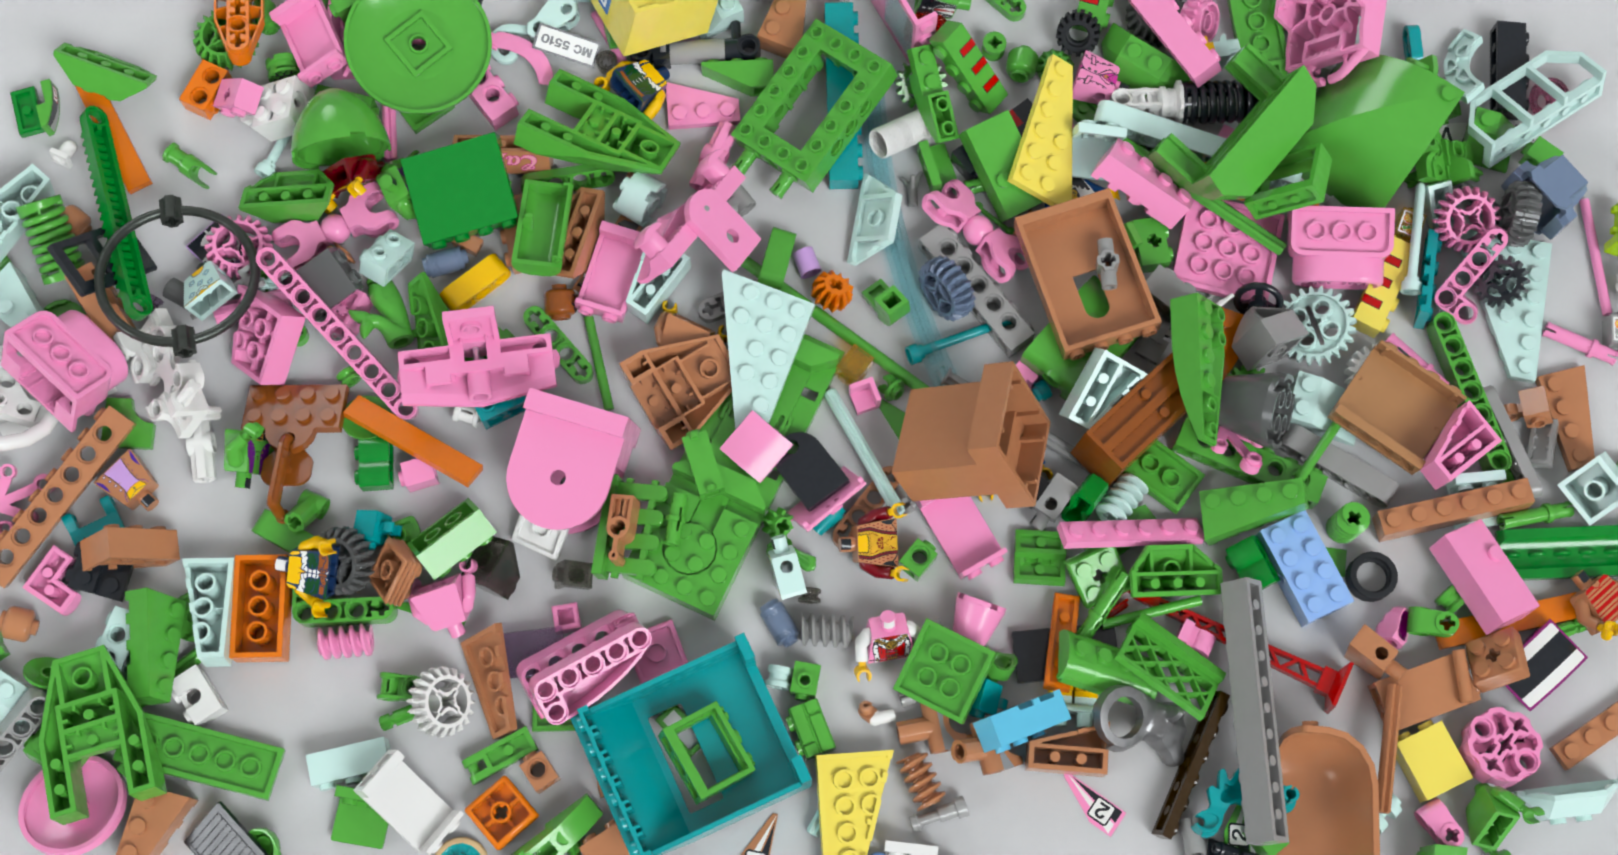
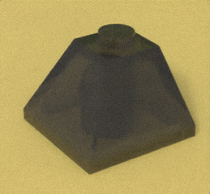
[461,536,520,600]

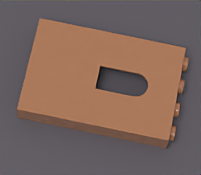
[1014,188,1162,360]

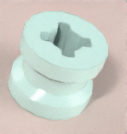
[765,664,794,691]

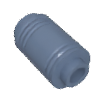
[422,245,470,278]
[760,599,800,648]

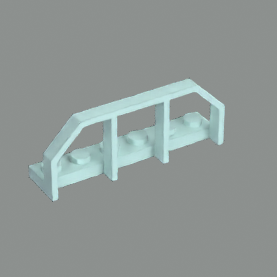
[1468,50,1607,168]

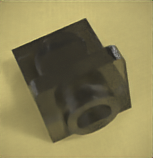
[552,560,593,590]

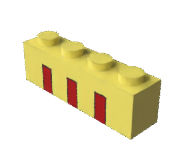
[1351,236,1410,338]

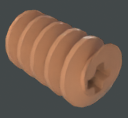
[896,752,946,811]

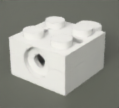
[240,75,315,142]

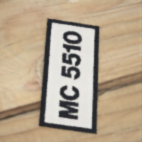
[532,23,601,68]

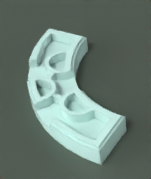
[1443,29,1485,104]

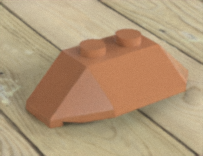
[555,187,605,279]

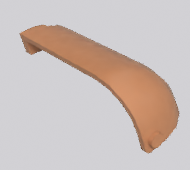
[1276,721,1380,855]

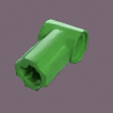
[284,489,330,533]

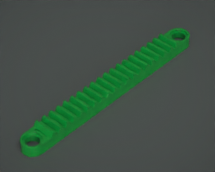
[79,106,153,321]

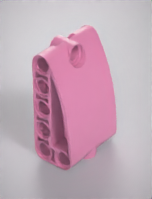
[516,610,652,725]

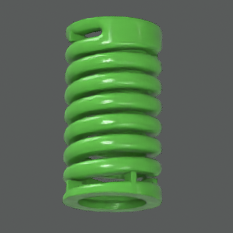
[15,194,86,285]

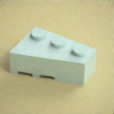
[1059,347,1147,430]

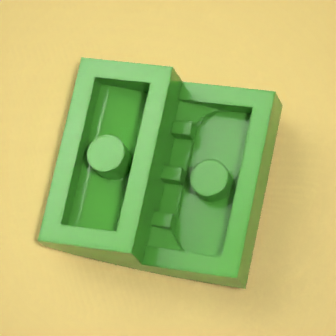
[1013,529,1067,586]

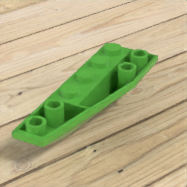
[1170,292,1226,446]

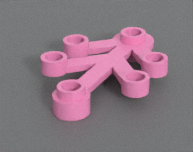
[1210,425,1263,475]
[0,464,56,534]

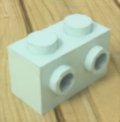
[359,229,415,287]

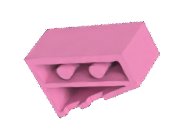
[1420,400,1502,490]

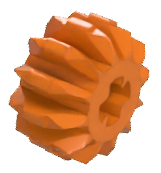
[811,270,853,313]

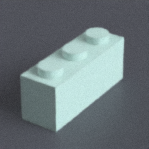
[306,736,390,791]

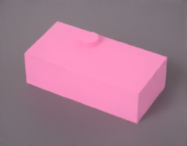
[1429,519,1540,635]

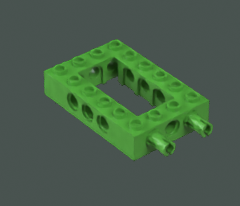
[731,19,898,199]

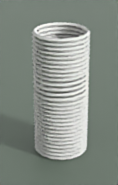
[869,109,932,159]

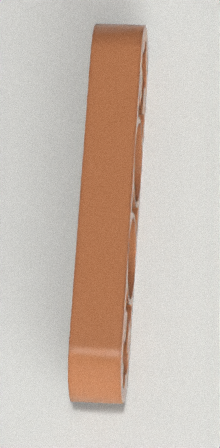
[832,466,899,547]

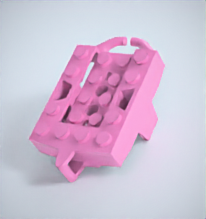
[1274,0,1387,88]

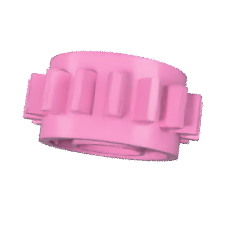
[1180,0,1220,43]

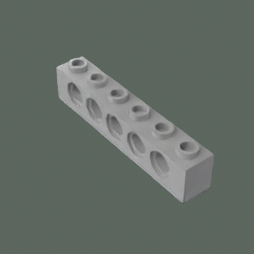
[918,224,1035,358]

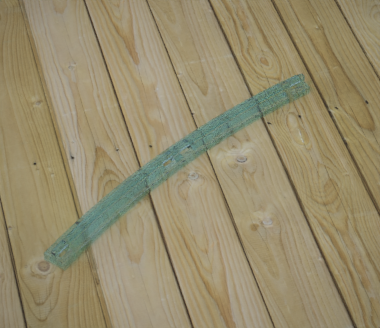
[863,95,957,387]

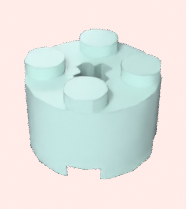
[612,172,668,227]

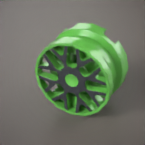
[265,52,300,83]

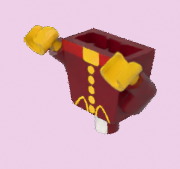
[322,154,385,214]

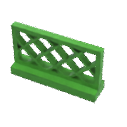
[1114,612,1226,721]

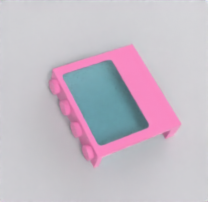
[870,0,938,65]

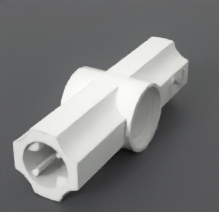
[186,420,217,483]

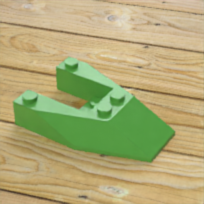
[514,69,681,174]
[38,645,167,825]

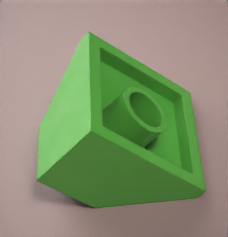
[1463,107,1515,173]

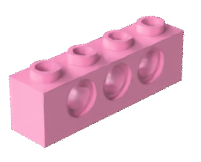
[469,65,519,131]

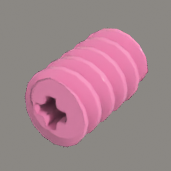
[317,624,374,660]

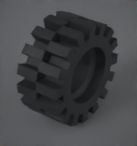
[1056,9,1101,57]

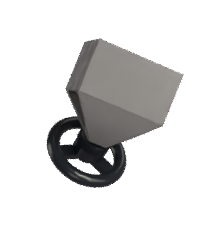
[1231,282,1309,371]

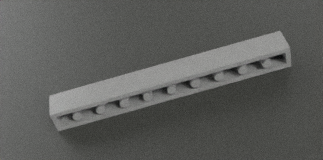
[1220,577,1289,846]

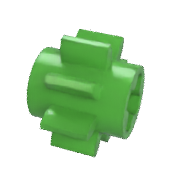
[761,507,794,538]

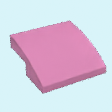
[719,410,793,483]

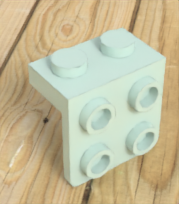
[1072,120,1127,182]

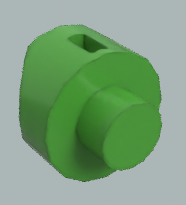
[986,645,1018,683]

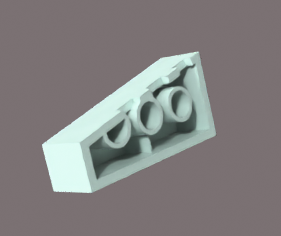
[0,164,55,263]
[182,558,235,667]

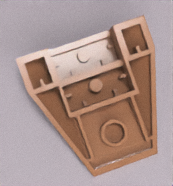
[619,334,732,451]

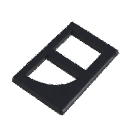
[47,228,157,297]

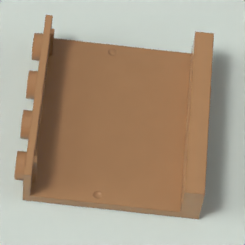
[1327,340,1467,475]

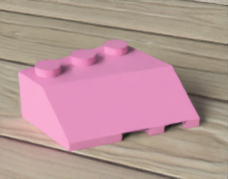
[231,284,306,385]

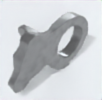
[1092,685,1187,767]

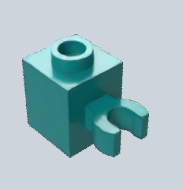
[353,510,402,550]
[969,679,1008,719]

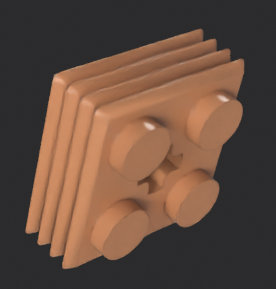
[370,536,422,607]
[1465,627,1530,693]

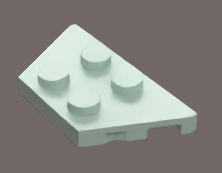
[847,173,903,266]

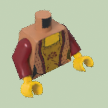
[838,502,910,582]

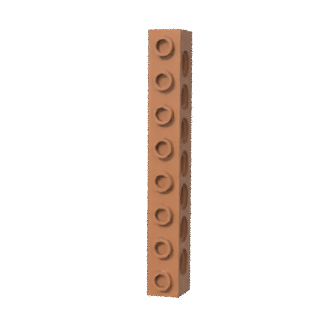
[0,405,137,588]

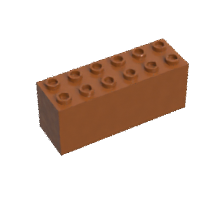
[1070,352,1224,486]

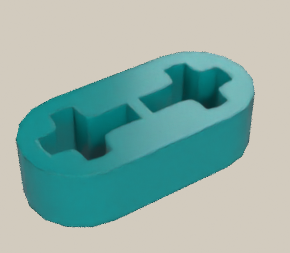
[1402,25,1423,61]

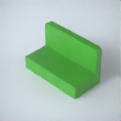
[917,140,957,192]

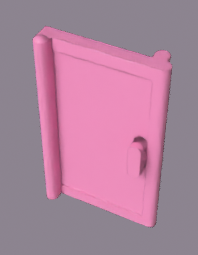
[787,466,867,532]

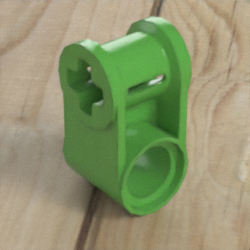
[1406,606,1460,638]
[377,672,420,702]

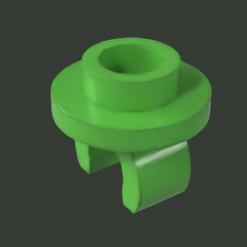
[878,374,905,401]

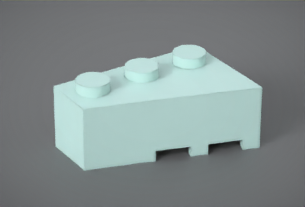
[626,252,691,324]
[0,261,44,327]

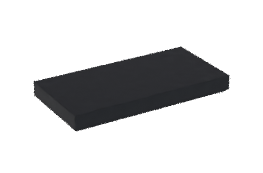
[1011,625,1117,684]

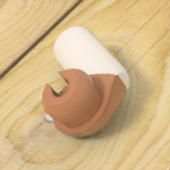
[858,701,896,726]

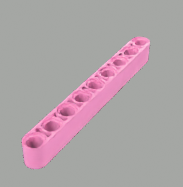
[256,247,419,420]

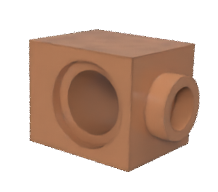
[519,750,561,794]

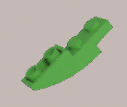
[907,44,959,144]
[511,793,603,855]

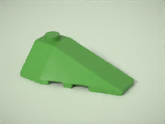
[408,272,473,361]

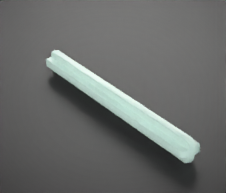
[824,388,905,515]

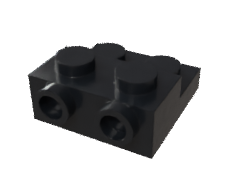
[65,537,134,602]

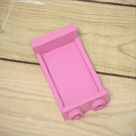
[269,0,348,88]
[574,220,643,324]

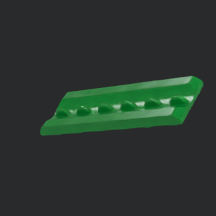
[1495,525,1618,581]

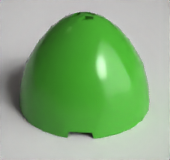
[291,88,391,170]

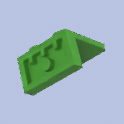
[331,785,389,849]

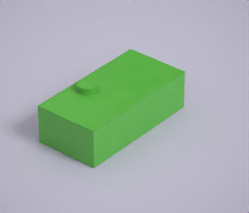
[959,110,1043,223]

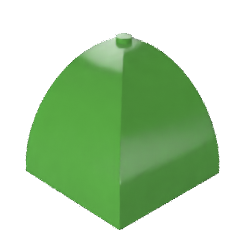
[1291,55,1465,208]

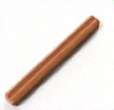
[1378,683,1403,814]

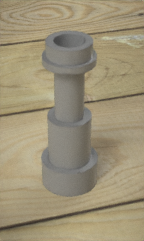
[909,795,970,832]

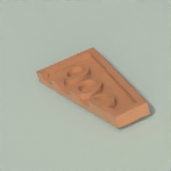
[1535,365,1595,472]

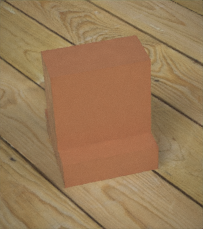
[892,361,1051,509]

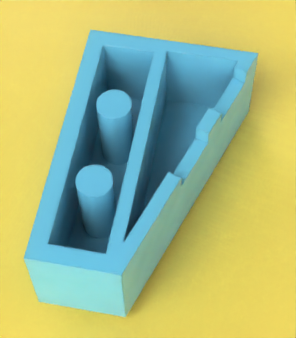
[973,689,1071,754]

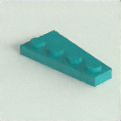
[1413,229,1442,329]

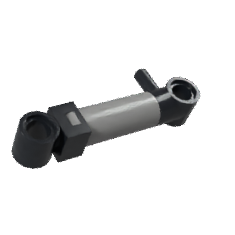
[630,20,761,69]

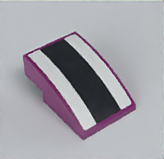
[1505,619,1588,711]

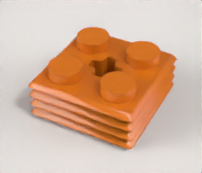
[465,776,539,850]

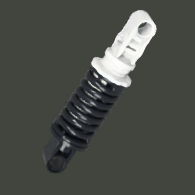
[1111,80,1259,124]

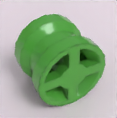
[981,31,1007,61]
[1434,584,1465,613]

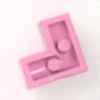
[22,545,81,616]

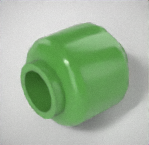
[1006,45,1039,83]

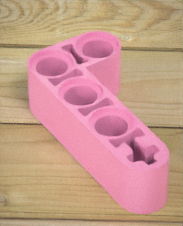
[1434,227,1508,325]

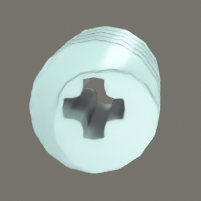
[1096,473,1149,521]

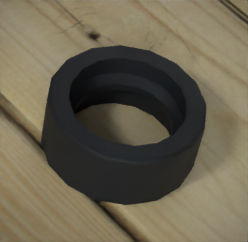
[1345,551,1398,602]

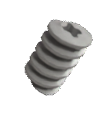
[801,613,854,649]

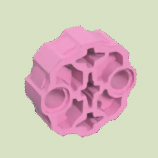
[1458,707,1543,788]

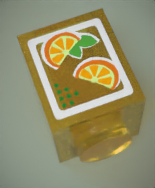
[1394,207,1427,243]
[836,344,874,386]

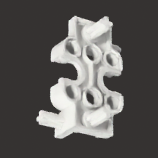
[113,308,222,439]

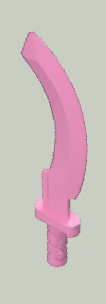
[491,32,553,85]

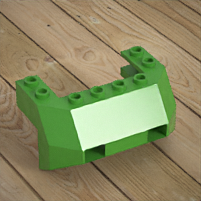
[1147,43,1317,200]

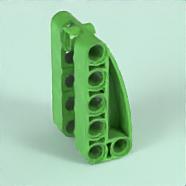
[1020,275,1140,401]

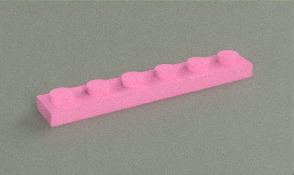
[1057,518,1204,549]

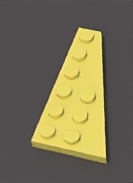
[1007,54,1073,206]
[815,750,894,855]

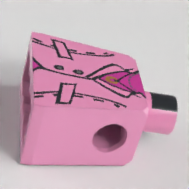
[1073,50,1130,105]

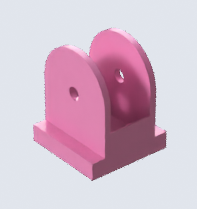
[506,388,641,534]

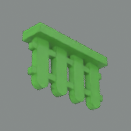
[591,474,669,581]

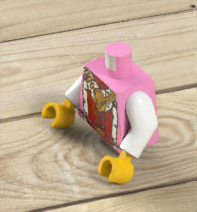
[854,610,922,682]

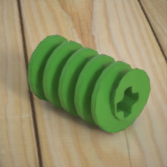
[1326,502,1370,544]

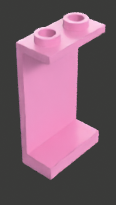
[915,497,1008,580]

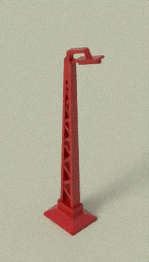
[1106,590,1354,714]

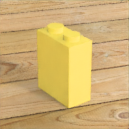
[1396,720,1473,803]

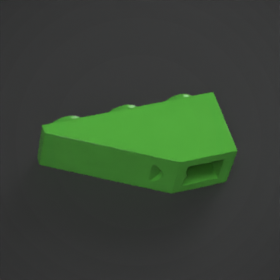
[701,57,774,97]

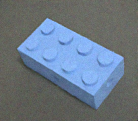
[1256,510,1354,627]

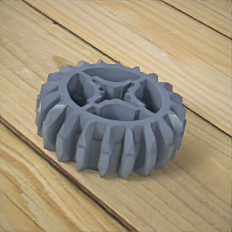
[918,255,976,322]

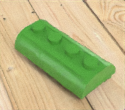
[511,179,574,276]
[1056,629,1158,706]

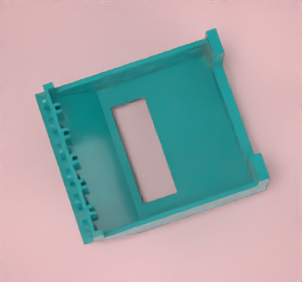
[570,632,812,855]

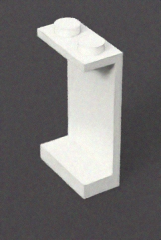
[353,750,464,855]

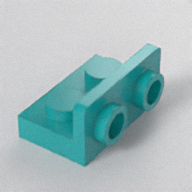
[475,395,526,430]

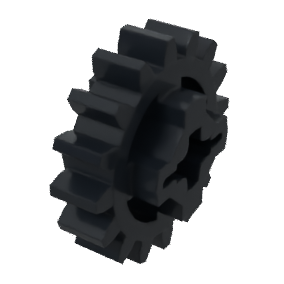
[1474,254,1530,309]

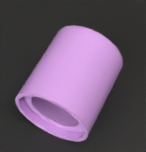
[792,247,821,279]

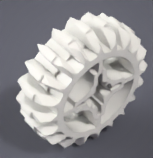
[407,666,476,738]

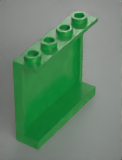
[401,132,519,250]

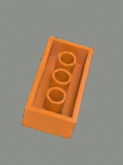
[229,554,292,663]

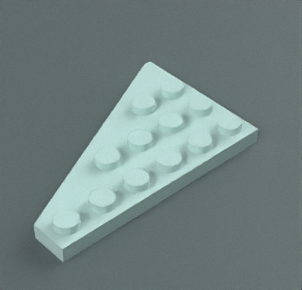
[1460,229,1552,384]
[722,269,815,430]

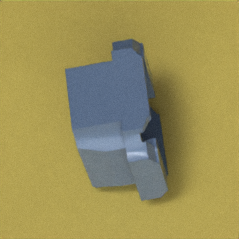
[1501,155,1588,240]

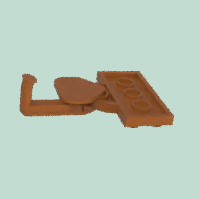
[241,384,350,524]

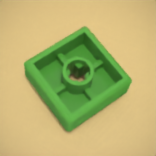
[1064,547,1130,609]

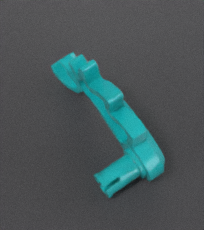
[1191,768,1300,838]

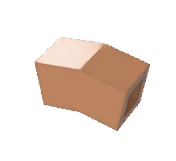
[451,235,484,257]

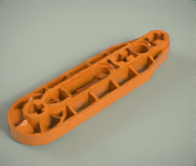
[214,0,265,66]

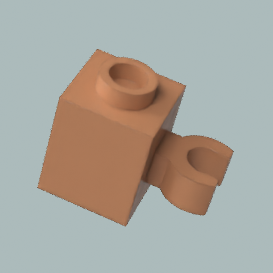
[1504,385,1553,429]

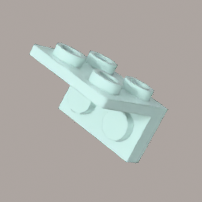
[1446,469,1506,530]

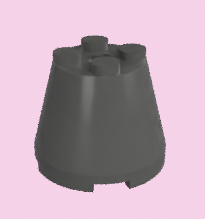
[1218,372,1295,449]

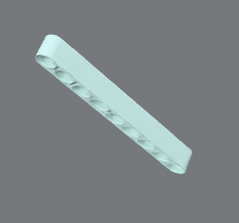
[1093,100,1302,188]

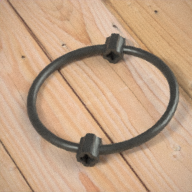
[94,195,260,358]

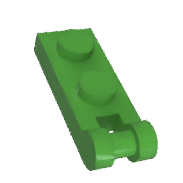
[462,726,539,785]

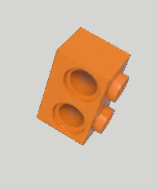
[179,59,232,120]

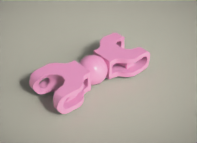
[922,179,1028,283]
[271,182,399,275]

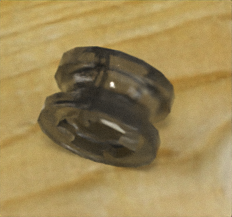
[596,50,618,75]
[798,587,821,604]

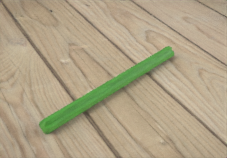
[1123,137,1287,255]

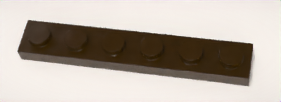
[1151,691,1230,840]

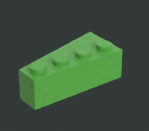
[1199,478,1309,546]
[125,587,186,705]

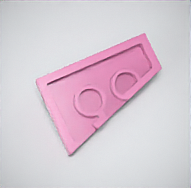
[666,82,740,130]

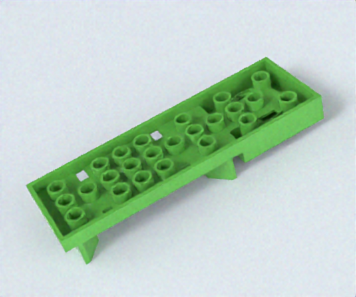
[622,334,845,621]

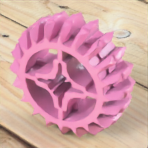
[1432,186,1502,253]
[205,214,274,280]

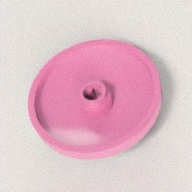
[18,756,127,855]

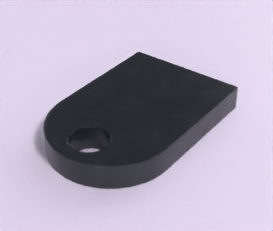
[775,432,850,512]

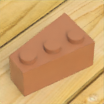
[757,0,807,59]

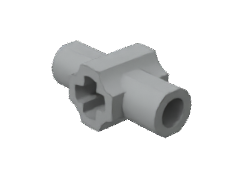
[1095,238,1120,290]

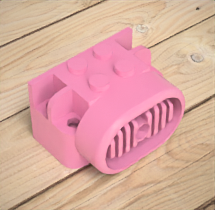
[1286,206,1395,290]
[1,310,128,433]

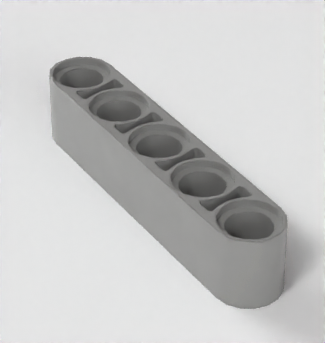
[1279,423,1399,508]
[0,686,47,772]

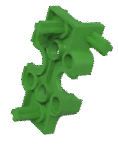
[1404,55,1483,188]

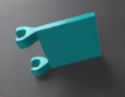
[62,495,125,546]

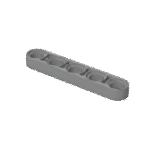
[1483,385,1543,498]

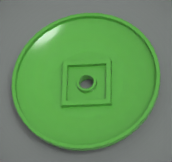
[344,0,492,114]

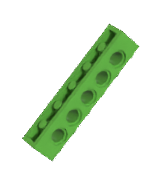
[1171,418,1328,509]

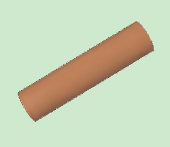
[1452,649,1474,703]

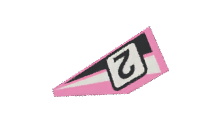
[1064,774,1126,837]

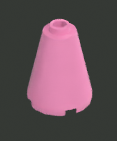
[953,592,1006,647]

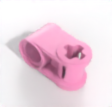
[1414,797,1464,846]

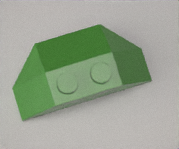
[1101,23,1190,99]
[53,42,157,101]
[238,169,334,223]
[1129,544,1223,598]

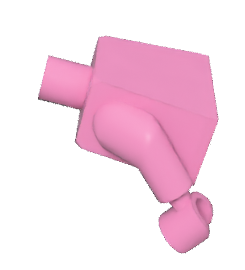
[408,558,478,638]

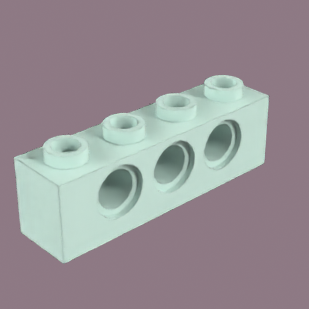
[95,606,131,681]

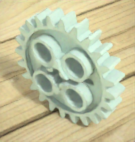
[1283,286,1357,366]

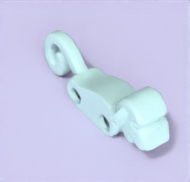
[491,0,591,65]

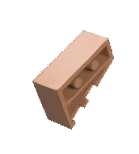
[64,261,136,342]
[80,524,180,571]
[1025,722,1110,777]
[116,792,199,855]

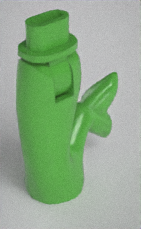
[348,278,414,349]

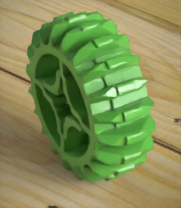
[193,10,259,71]

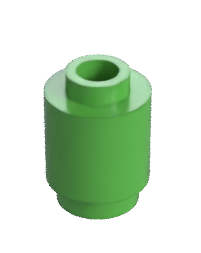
[253,0,281,35]

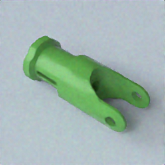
[162,142,217,189]

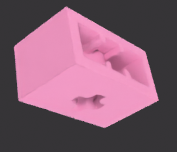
[213,78,264,118]

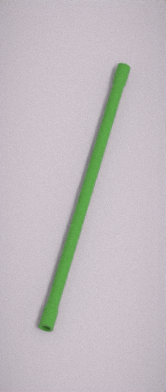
[741,256,929,389]

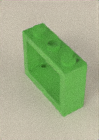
[1244,142,1332,220]
[658,701,756,805]

